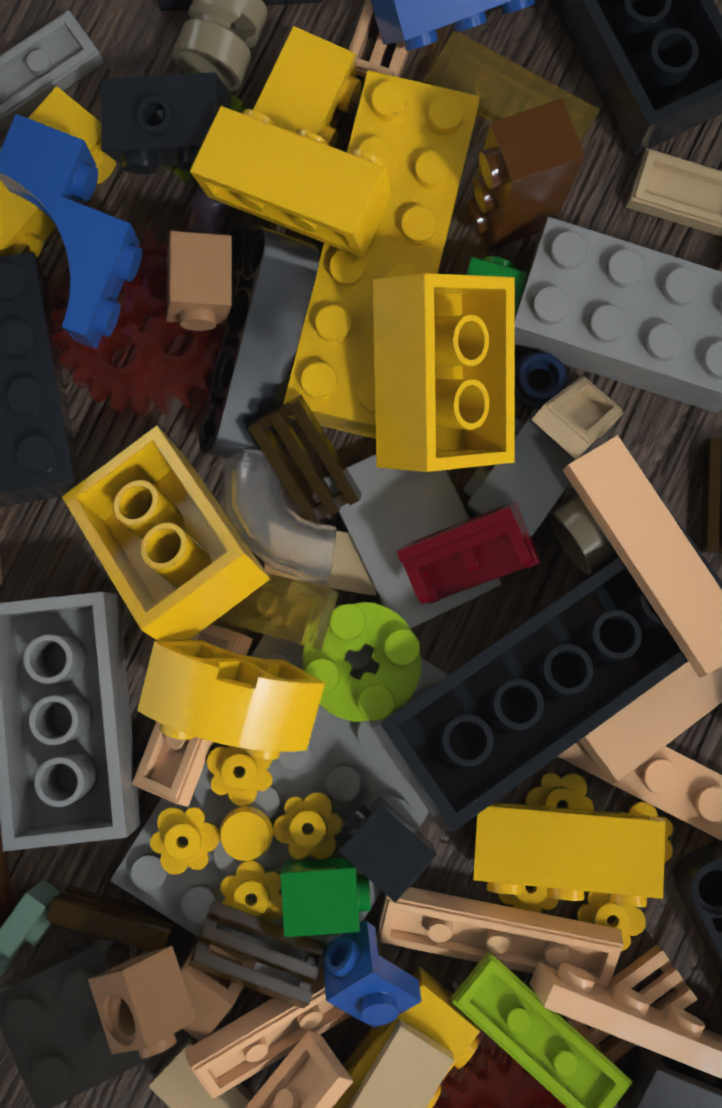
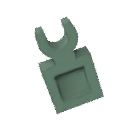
[0,880,60,979]

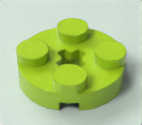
[302,602,422,722]

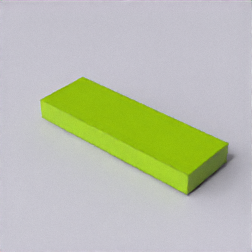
[450,951,633,1108]

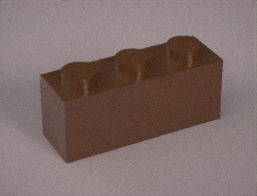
[467,98,586,250]

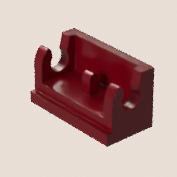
[396,501,540,605]

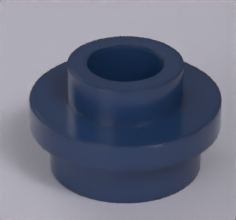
[515,352,568,409]

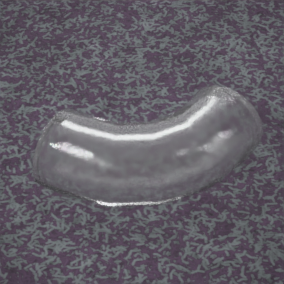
[223,449,336,584]

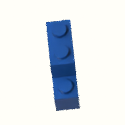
[0,114,143,350]

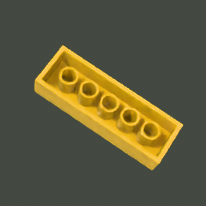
[283,70,481,439]

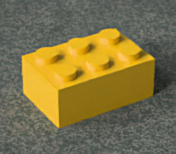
[373,273,515,472]
[62,425,270,641]

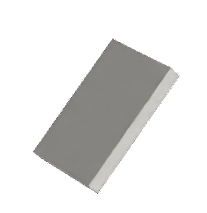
[324,454,502,629]

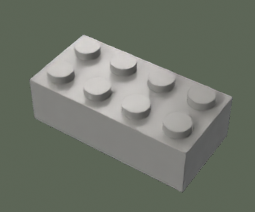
[515,217,722,413]
[0,592,141,852]

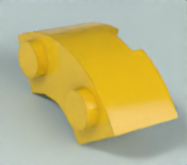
[137,640,325,760]

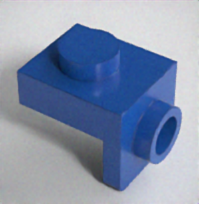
[323,921,422,1029]

